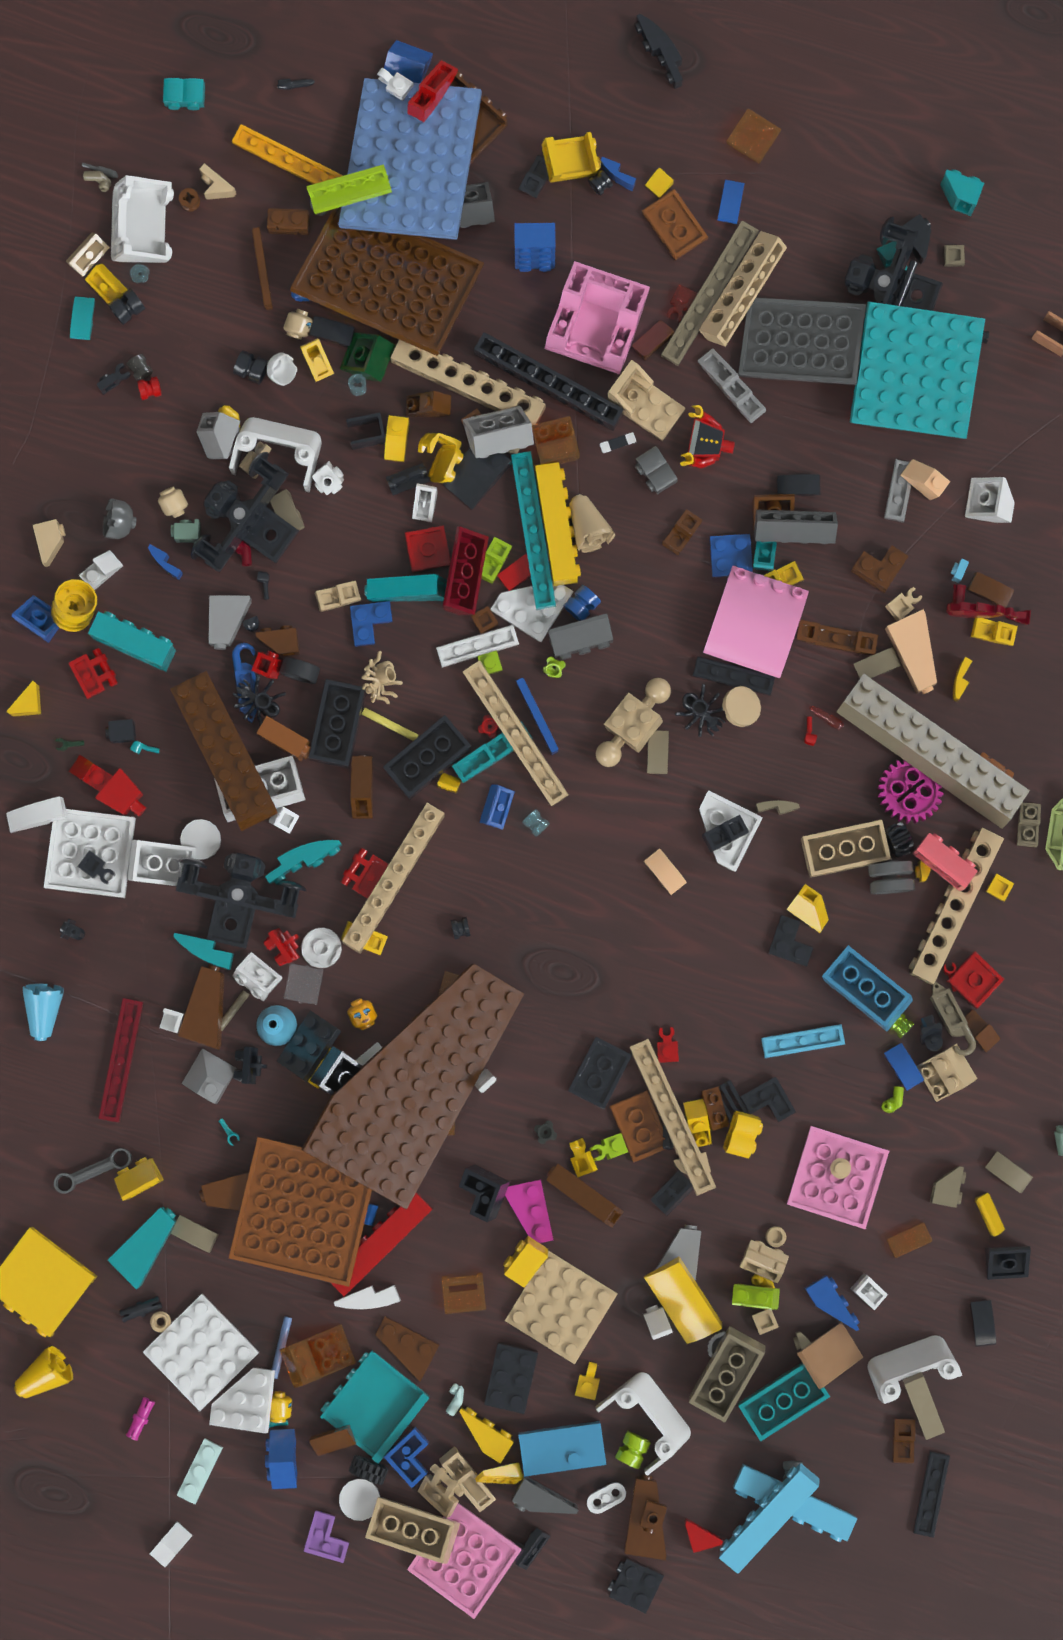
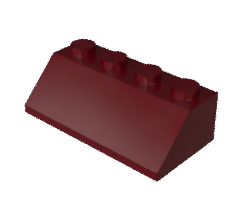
[443,526,489,615]

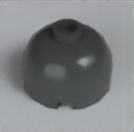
[103,498,137,539]

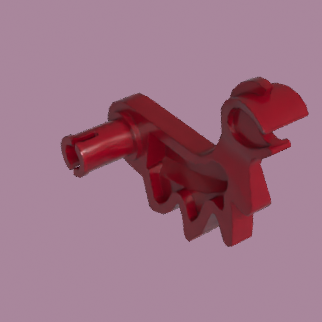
[946,584,1031,625]

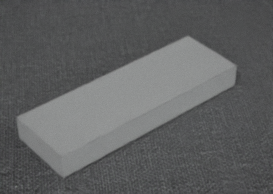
[884,459,911,522]

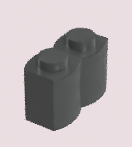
[634,446,678,495]

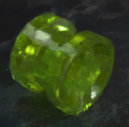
[890,1013,914,1038]

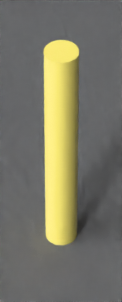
[362,708,419,741]

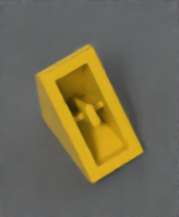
[7,681,41,716]

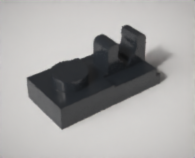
[514,1528,551,1570]

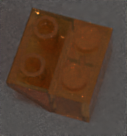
[532,416,580,465]

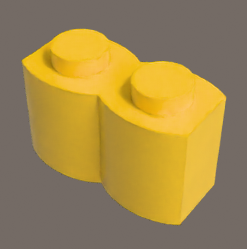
[723,1110,763,1159]

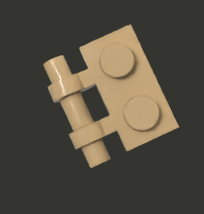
[418,1464,465,1518]

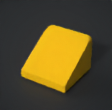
[645,168,674,198]
[437,773,461,794]

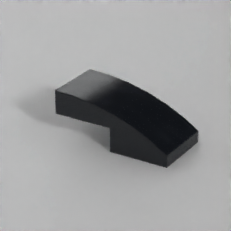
[519,155,549,198]
[308,316,355,347]
[777,474,821,497]
[702,815,749,853]
[970,1300,996,1347]

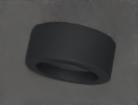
[279,657,320,684]

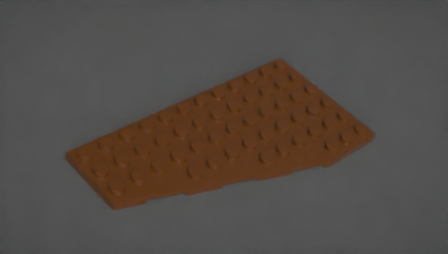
[301,964,524,1209]

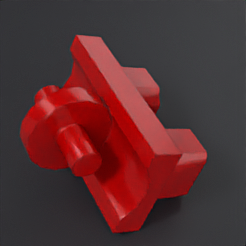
[263,928,300,966]

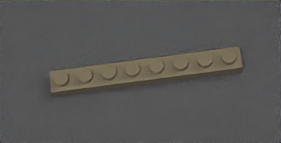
[661,221,759,366]

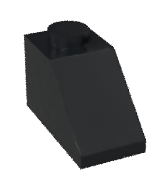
[904,214,931,264]

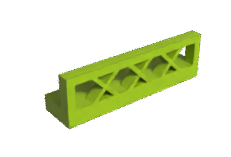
[306,164,392,214]

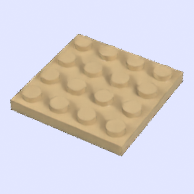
[505,1250,618,1364]

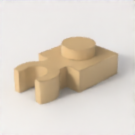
[885,587,922,621]

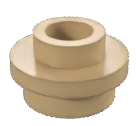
[150,1311,171,1332]

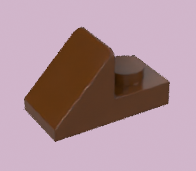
[965,1009,1001,1053]

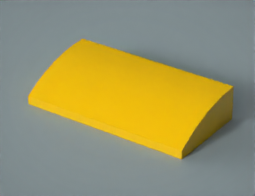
[644,1256,722,1344]

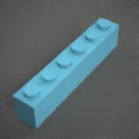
[719,1463,819,1574]
[733,1464,857,1542]

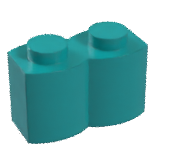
[163,78,205,110]

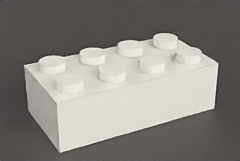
[214,756,305,822]

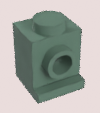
[171,519,201,543]

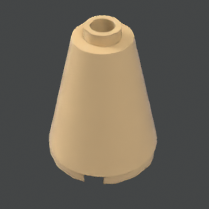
[569,494,615,553]

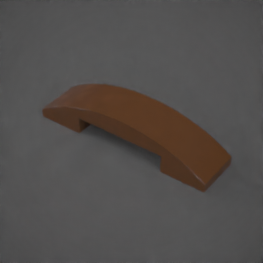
[796,620,878,655]

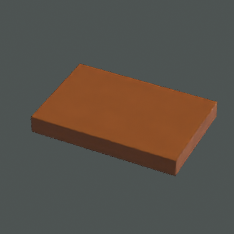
[642,189,708,260]
[610,1091,665,1163]

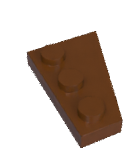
[376,1316,439,1382]

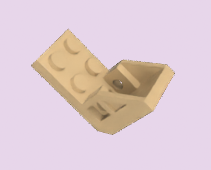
[607,360,686,441]

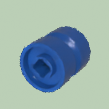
[563,585,601,621]

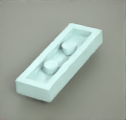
[177,1438,223,1504]

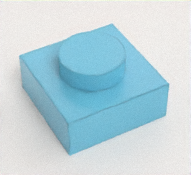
[951,559,969,583]

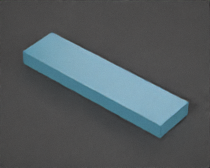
[761,1024,845,1058]

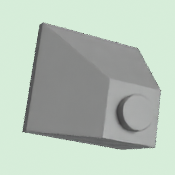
[182,1048,237,1104]

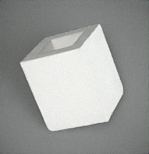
[160,1008,185,1033]

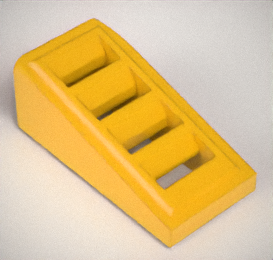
[475,1463,523,1484]

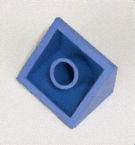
[384,40,433,83]
[12,595,59,643]

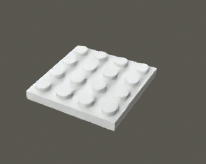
[44,809,136,898]
[143,1293,259,1411]

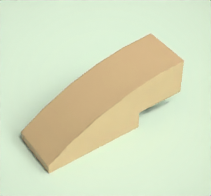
[439,1446,496,1512]

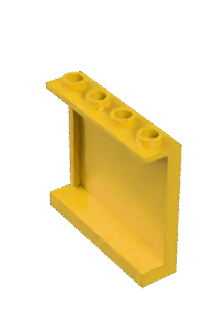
[0,1227,97,1337]

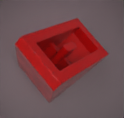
[684,1518,723,1553]

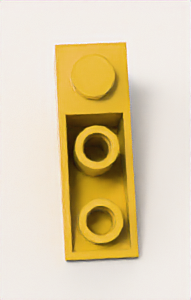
[459,1407,514,1464]

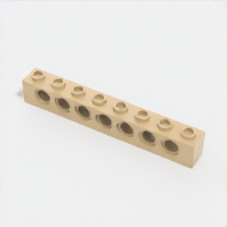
[391,339,545,429]
[342,803,444,954]
[909,828,1004,985]

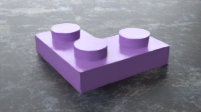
[304,1510,349,1563]

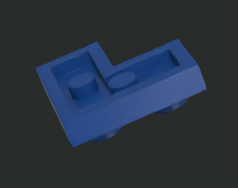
[350,601,393,647]

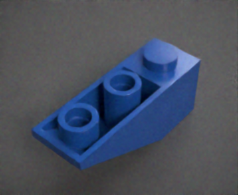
[805,1275,860,1331]

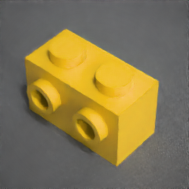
[503,1236,548,1288]

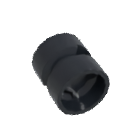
[108,288,146,325]
[233,350,268,385]

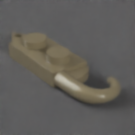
[930,982,976,1056]

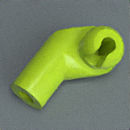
[882,1086,904,1113]

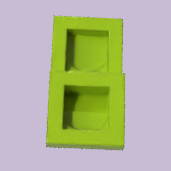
[481,537,512,584]

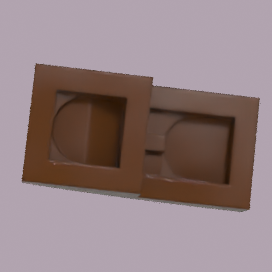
[662,509,703,556]
[967,572,1014,608]
[893,1419,915,1464]

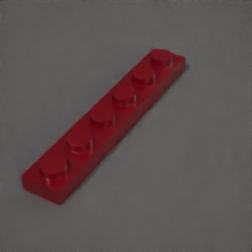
[99,998,144,1123]

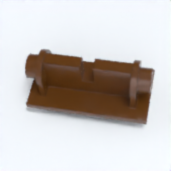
[700,1087,729,1131]

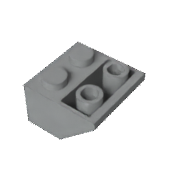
[196,412,240,459]

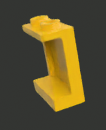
[541,132,601,183]

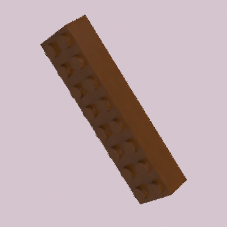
[170,671,278,831]

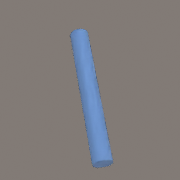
[271,1316,292,1379]

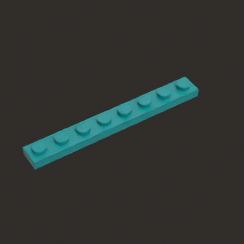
[511,451,556,610]

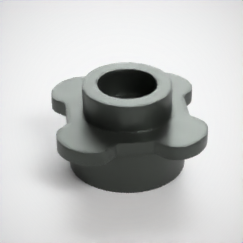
[534,1121,557,1144]

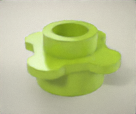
[543,656,566,678]

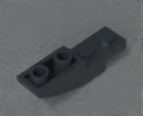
[634,14,683,89]

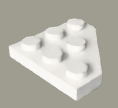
[490,581,573,642]
[699,790,763,872]
[209,1368,275,1433]

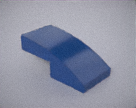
[601,157,636,191]
[717,180,745,224]
[148,544,183,580]
[884,1043,924,1091]

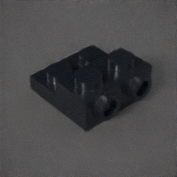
[607,1556,664,1614]

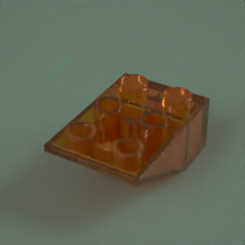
[280,1325,356,1388]

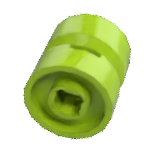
[615,1431,651,1469]

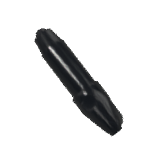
[277,78,315,90]

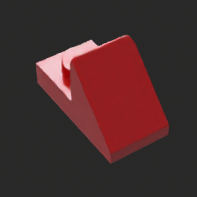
[69,755,113,792]

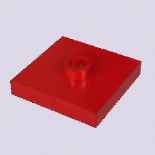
[405,525,451,573]
[947,951,1004,1009]

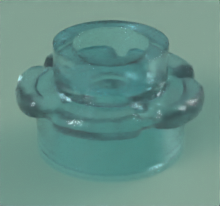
[130,264,150,283]

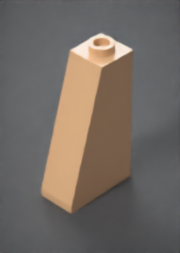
[885,609,937,695]

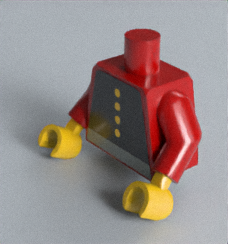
[680,405,735,469]

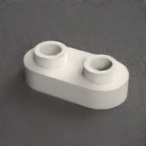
[587,1482,626,1514]

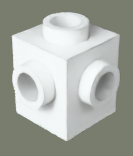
[312,461,344,495]

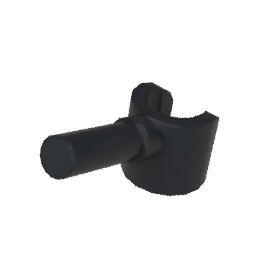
[257,571,270,600]

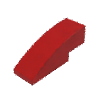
[407,60,458,122]

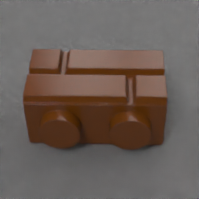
[267,208,309,235]

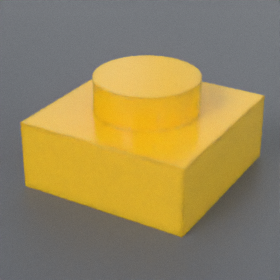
[986,874,1014,902]

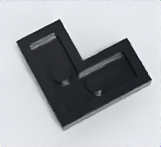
[768,915,813,967]
[740,1077,796,1122]

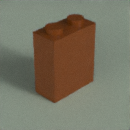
[257,716,311,762]

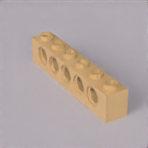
[699,231,787,347]

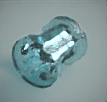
[348,374,367,396]

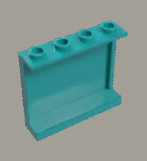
[320,1350,430,1463]

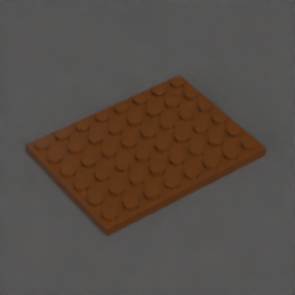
[290,207,484,356]

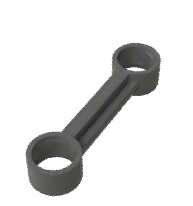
[54,1148,132,1194]

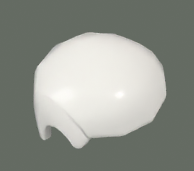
[267,353,297,386]

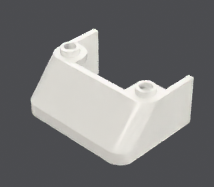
[229,417,322,492]
[595,1372,691,1476]

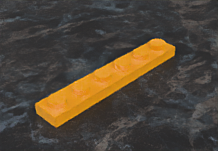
[232,124,343,184]

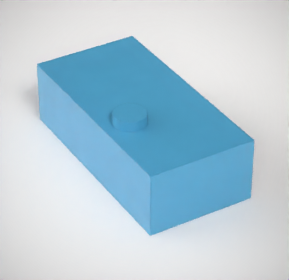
[822,945,913,1031]
[519,1421,606,1477]

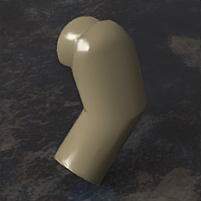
[83,171,111,192]

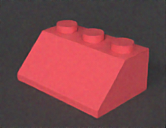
[912,833,977,891]

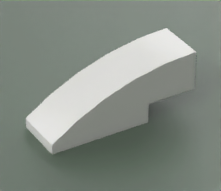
[6,796,68,833]
[334,1285,401,1309]

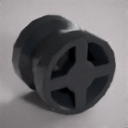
[588,170,613,196]
[451,917,471,940]

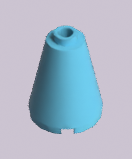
[22,984,64,1041]
[256,1005,297,1046]

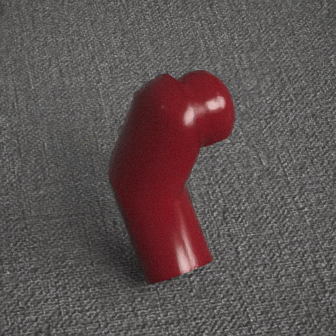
[235,540,252,566]

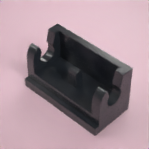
[650,1170,693,1216]

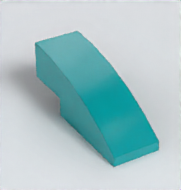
[173,933,234,970]

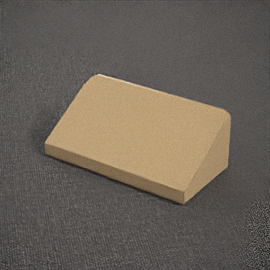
[66,232,110,276]

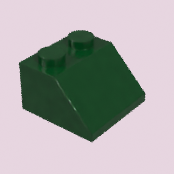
[340,332,395,382]

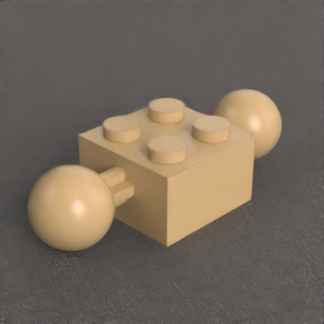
[596,678,671,767]

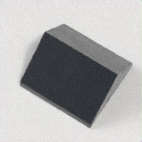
[985,1245,1031,1280]

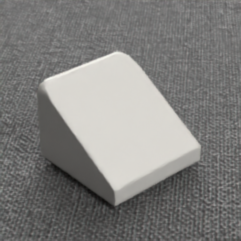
[269,807,299,834]

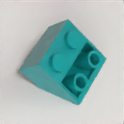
[940,169,984,216]

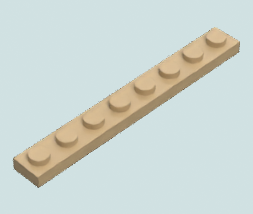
[463,661,569,806]
[630,1039,716,1196]

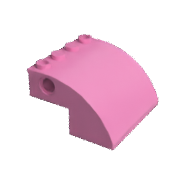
[544,261,650,374]
[703,566,809,678]

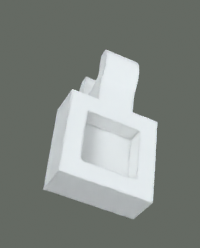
[377,68,414,101]

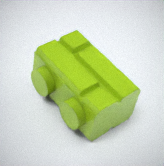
[732,1284,780,1310]

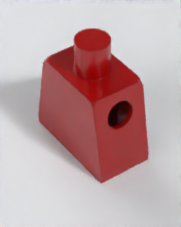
[95,768,147,817]

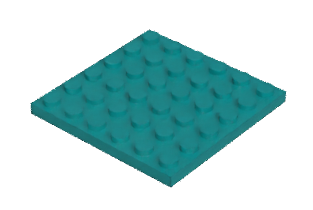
[850,302,985,439]

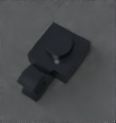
[96,363,131,395]

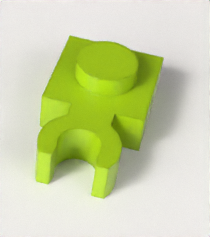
[590,1133,628,1161]

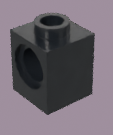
[105,719,136,744]

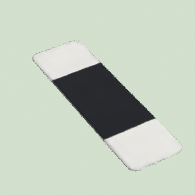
[600,432,636,453]

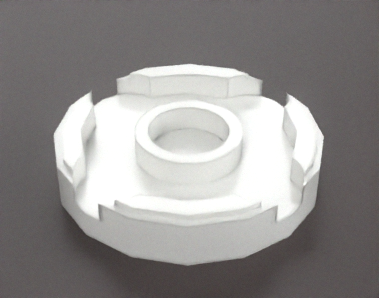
[180,819,221,860]
[301,928,342,968]
[339,1478,380,1521]

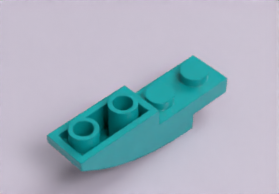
[265,840,342,885]

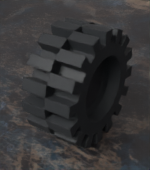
[348,1455,389,1485]

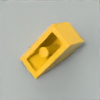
[384,415,410,462]

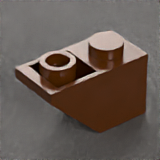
[405,391,451,418]
[256,625,300,657]

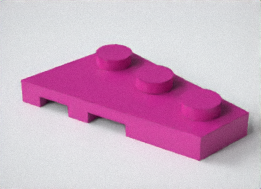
[505,1180,553,1243]

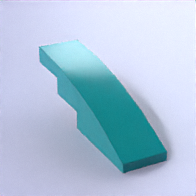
[452,721,533,783]

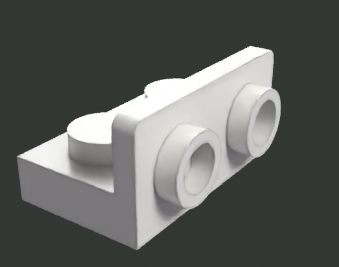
[233,952,283,1001]

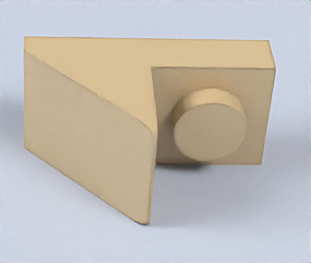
[199,163,236,199]

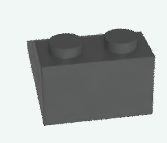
[512,1476,579,1514]

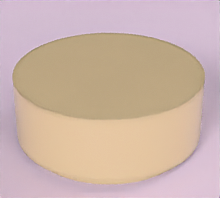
[765,1226,786,1247]

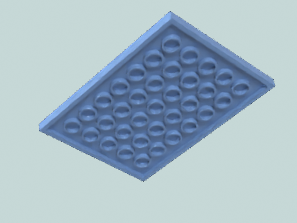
[338,78,482,240]

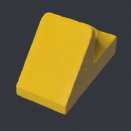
[300,338,334,382]

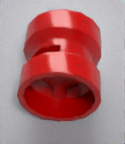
[137,376,162,400]

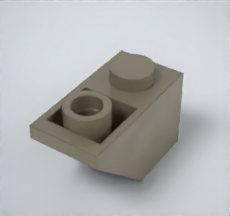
[930,1166,966,1208]

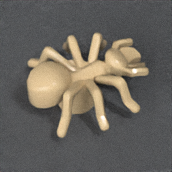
[362,651,403,704]

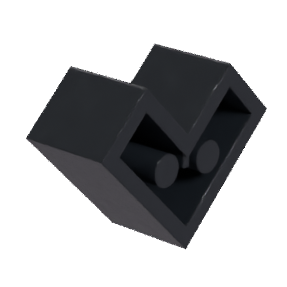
[459,1164,510,1222]

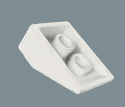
[127,840,196,886]

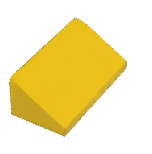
[85,264,127,304]
[975,1193,1005,1237]

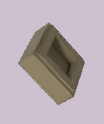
[943,245,965,267]

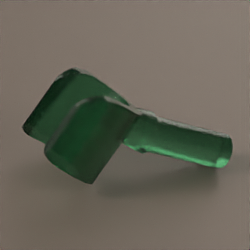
[55,738,84,751]

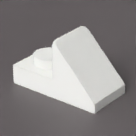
[79,550,123,590]

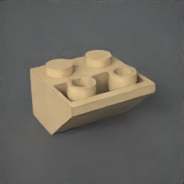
[917,1044,977,1102]

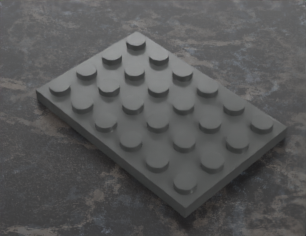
[738,298,867,385]

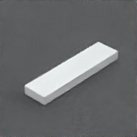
[436,625,519,667]

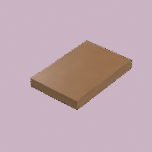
[797,1322,863,1389]

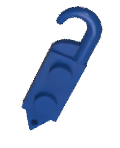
[232,643,257,723]

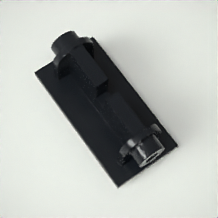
[386,463,430,496]
[60,919,85,940]

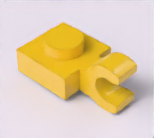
[569,1138,598,1177]
[575,1362,600,1400]

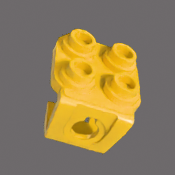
[418,433,464,483]

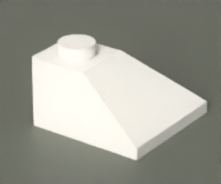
[965,477,1014,523]

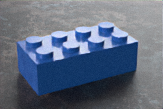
[514,223,556,272]

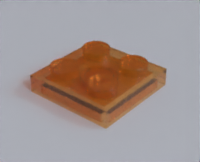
[726,109,781,164]

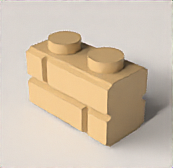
[740,1240,789,1283]

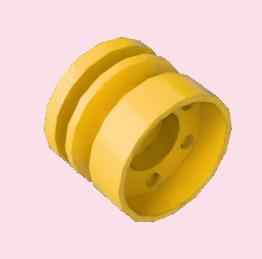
[51,579,97,632]

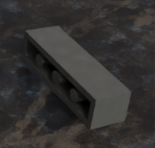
[754,510,838,544]

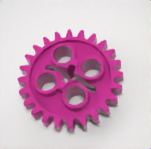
[877,760,944,824]

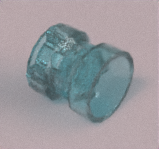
[522,809,550,837]

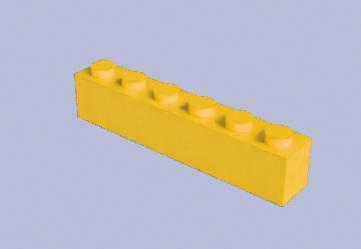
[535,462,581,586]

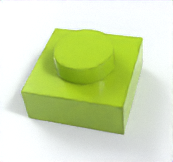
[477,650,503,674]

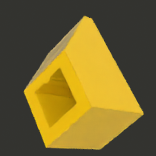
[787,884,829,933]
[683,1099,712,1147]

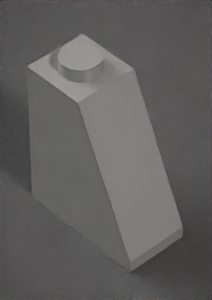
[209,596,252,650]
[655,1225,701,1280]

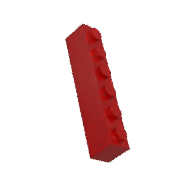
[330,1192,433,1296]

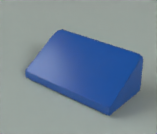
[480,784,515,830]

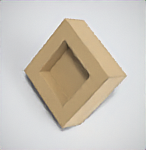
[752,1309,779,1335]

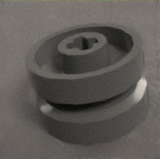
[868,861,915,894]

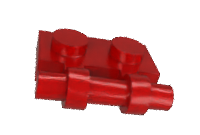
[69,648,118,699]
[340,848,389,899]

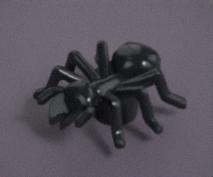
[232,674,286,726]
[675,684,726,737]

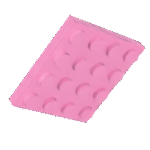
[787,1126,889,1229]
[407,1503,522,1619]

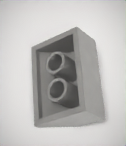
[463,406,534,458]

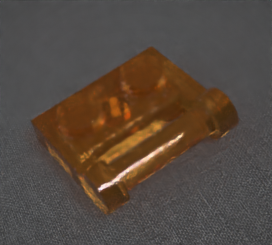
[442,1272,486,1314]

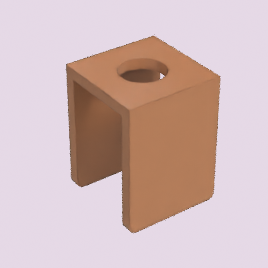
[1032,311,1063,357]

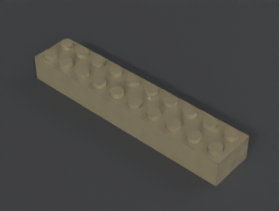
[837,674,1030,829]

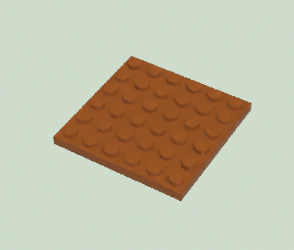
[229,1137,372,1287]

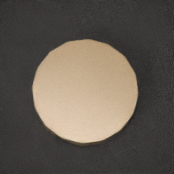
[722,686,761,727]

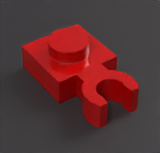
[657,1027,679,1063]

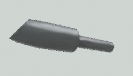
[82,163,118,178]

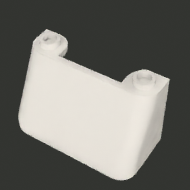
[111,175,174,263]
[867,1335,962,1404]

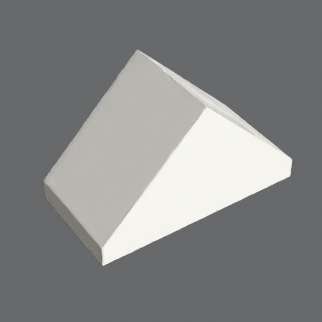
[412,483,438,522]
[850,1273,888,1310]
[150,1522,193,1567]

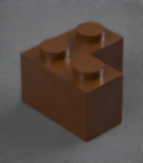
[851,546,908,593]

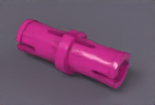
[126,1397,155,1441]

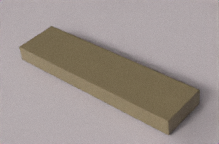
[903,1372,945,1440]

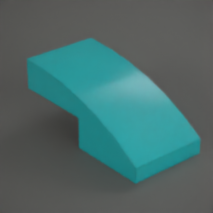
[70,297,95,340]

